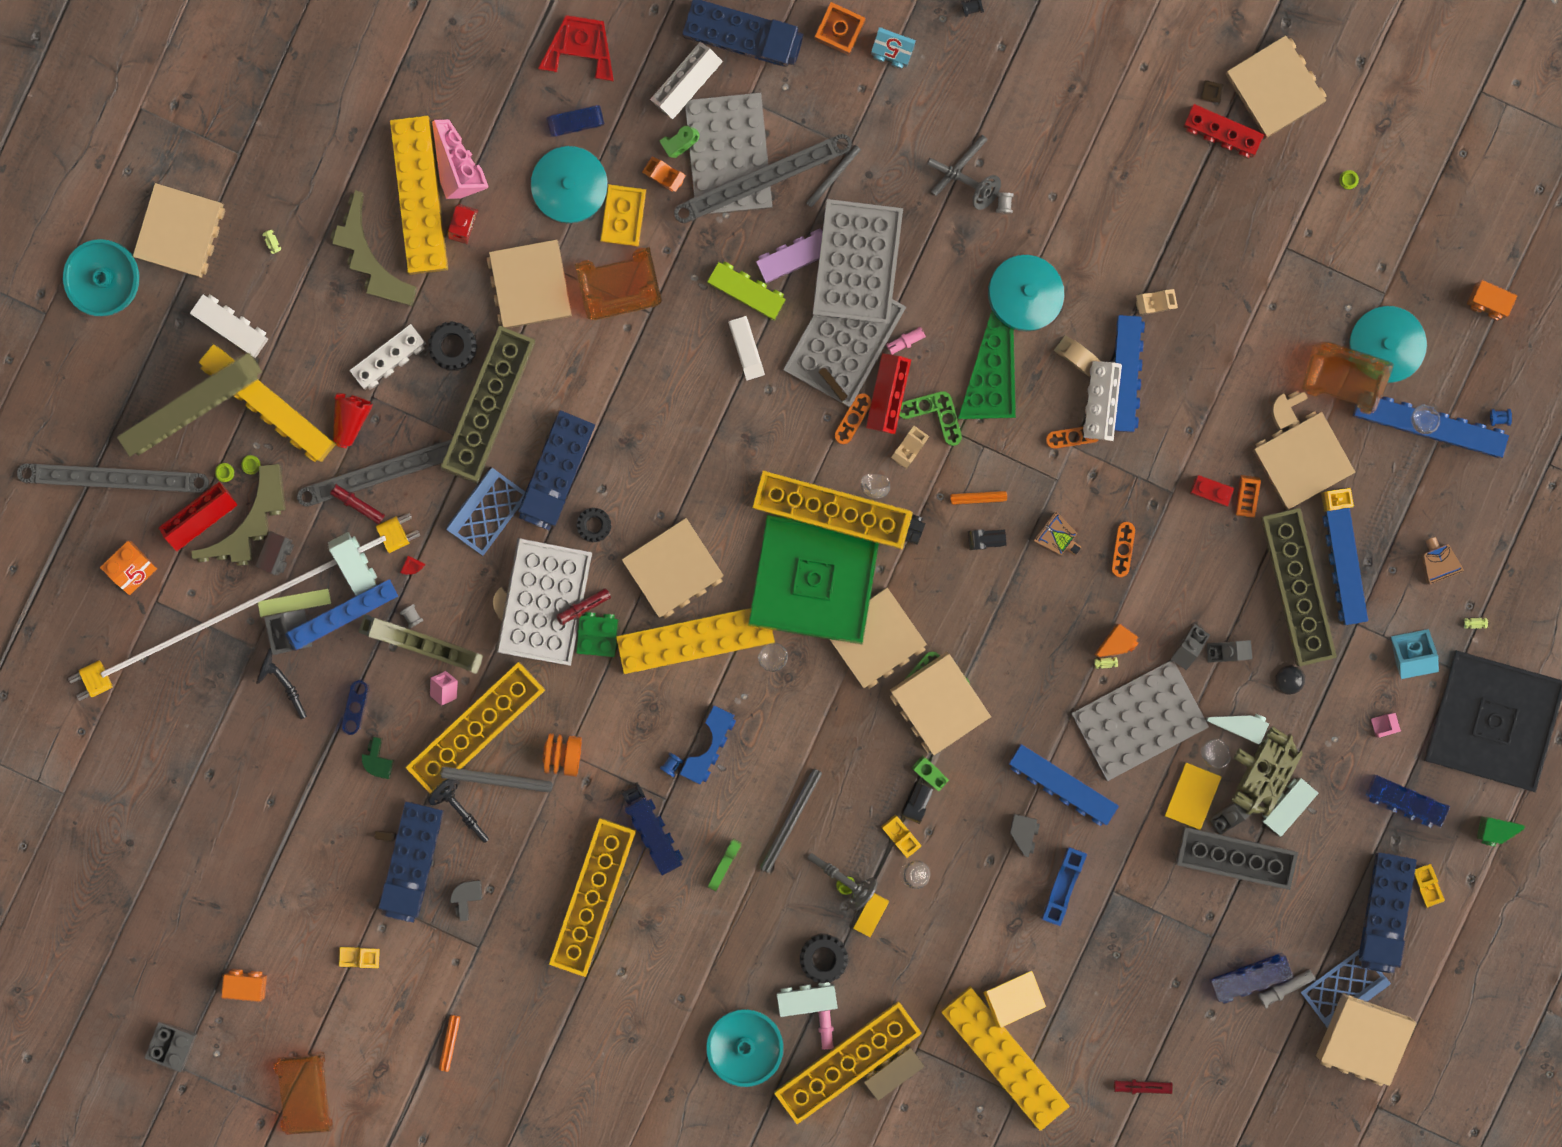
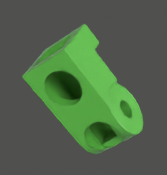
[660,126,699,158]
[911,755,949,791]

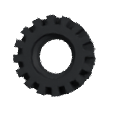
[576,508,611,542]

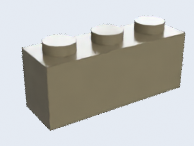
[864,1046,924,1101]

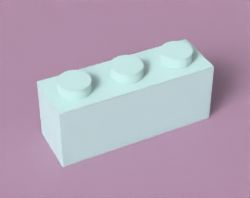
[328,532,377,596]
[1262,778,1319,837]
[777,982,838,1017]

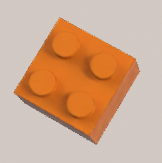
[815,2,866,56]
[1467,280,1517,321]
[222,969,267,1002]

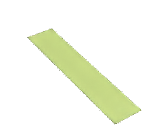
[258,589,331,617]

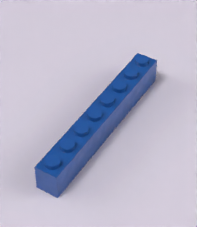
[1353,391,1509,458]

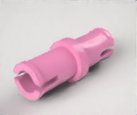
[886,327,925,355]
[818,1010,834,1050]

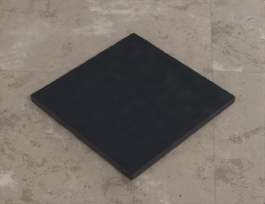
[1424,650,1562,792]

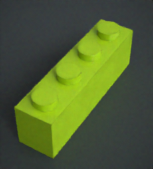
[707,261,786,321]

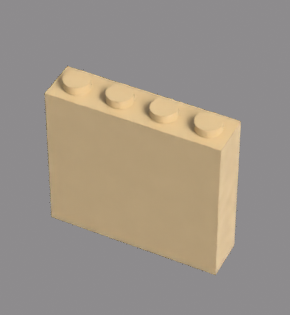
[1225,36,1326,139]
[133,183,225,278]
[487,240,572,329]
[1253,411,1355,510]
[622,518,724,619]
[830,588,927,689]
[890,652,991,755]
[1316,993,1416,1086]

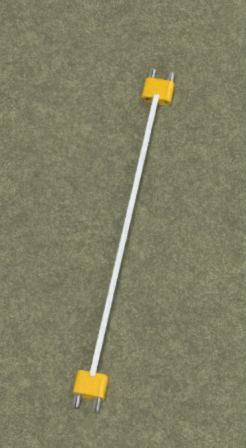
[68,513,420,701]

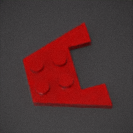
[538,15,614,82]

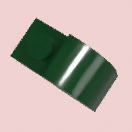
[362,737,394,779]

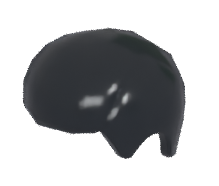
[1275,665,1305,695]

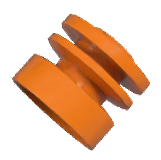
[543,733,582,777]

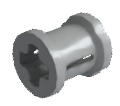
[996,193,1014,214]
[399,604,424,629]

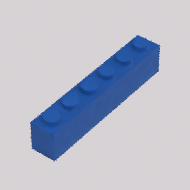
[1114,315,1145,433]
[1322,508,1368,625]
[285,579,398,651]
[1008,744,1119,826]

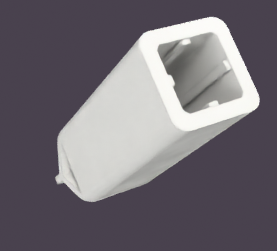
[728,316,765,381]

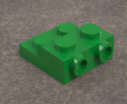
[577,612,619,657]

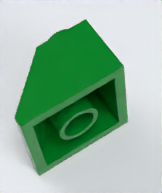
[1477,816,1525,847]

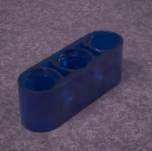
[546,105,605,137]
[342,680,369,735]

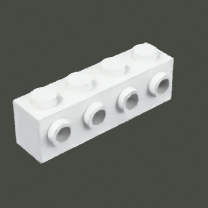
[650,42,723,119]
[190,294,268,358]
[350,324,426,390]
[1083,361,1122,441]

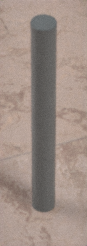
[931,135,988,196]
[806,145,861,208]

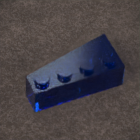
[1365,775,1450,828]
[625,797,684,876]
[1209,953,1293,1004]

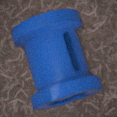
[1490,409,1512,426]
[660,752,684,777]

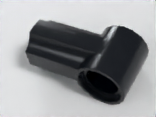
[968,529,1007,550]
[902,783,933,824]

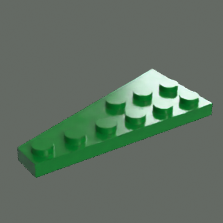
[958,310,1016,419]

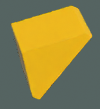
[1321,488,1354,512]

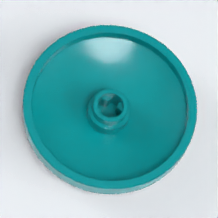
[531,146,608,223]
[63,239,139,316]
[988,255,1064,331]
[1349,306,1427,383]
[707,1009,784,1087]

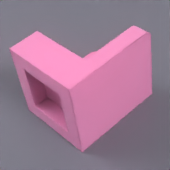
[430,671,458,706]
[1371,713,1401,738]

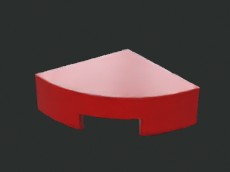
[400,556,426,575]

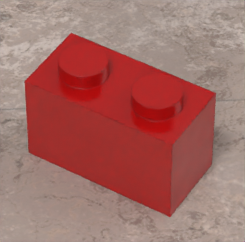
[1190,475,1234,507]

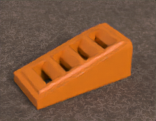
[1236,475,1261,518]

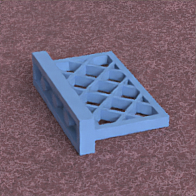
[446,467,525,556]
[1301,950,1391,1028]

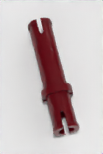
[330,484,385,525]
[556,588,611,625]
[1114,1079,1173,1095]

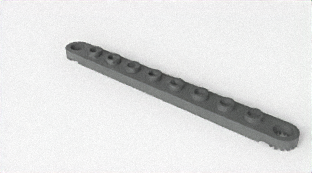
[674,134,852,223]
[297,439,452,507]
[17,464,209,493]

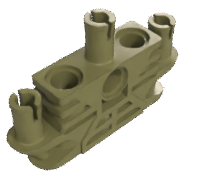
[1231,726,1303,816]

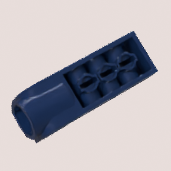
[682,0,803,67]
[518,410,596,530]
[379,802,444,922]
[1359,852,1417,973]

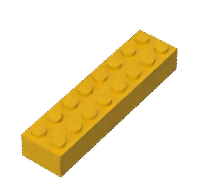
[390,116,448,275]
[199,344,336,462]
[753,471,913,550]
[616,608,775,674]
[406,662,545,794]
[549,818,636,977]
[941,986,1070,1131]
[774,1001,922,1124]

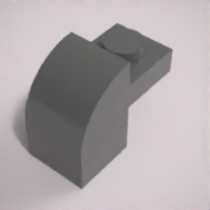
[451,880,483,921]

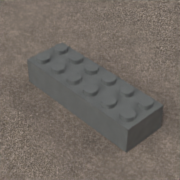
[1175,827,1298,890]

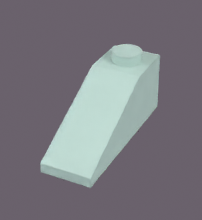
[1206,714,1269,745]

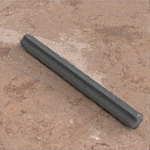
[440,767,553,793]
[760,769,822,872]

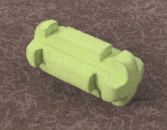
[263,230,281,254]
[1464,618,1488,628]
[1094,657,1118,669]

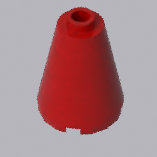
[333,393,373,448]

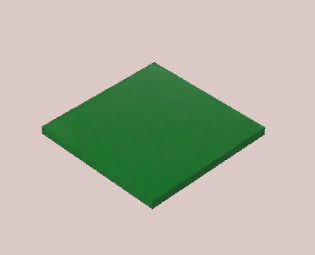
[748,515,879,645]

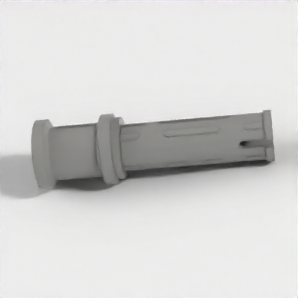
[1258,969,1315,1009]

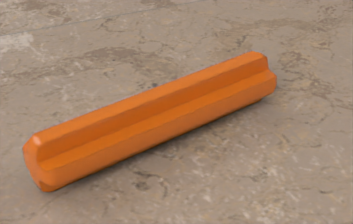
[950,491,1007,504]
[439,1015,460,1072]

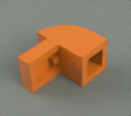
[642,156,686,192]

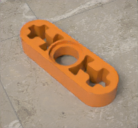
[835,394,871,445]
[1046,427,1098,449]
[1111,522,1135,577]

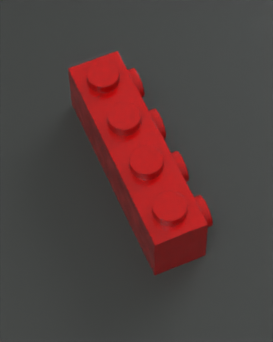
[1183,104,1264,159]
[866,353,911,434]
[159,481,237,552]

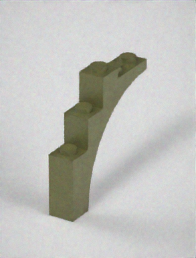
[330,190,417,307]
[191,464,286,566]
[358,614,483,674]

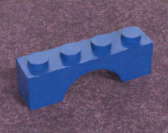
[680,705,736,785]
[1041,846,1087,926]

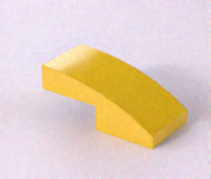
[881,814,922,858]
[1414,864,1445,908]
[853,893,889,937]
[338,947,380,968]

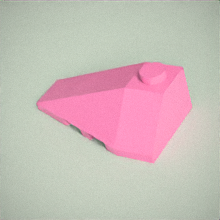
[432,120,488,199]

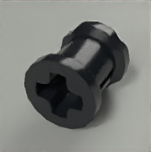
[961,0,984,17]
[621,782,646,806]

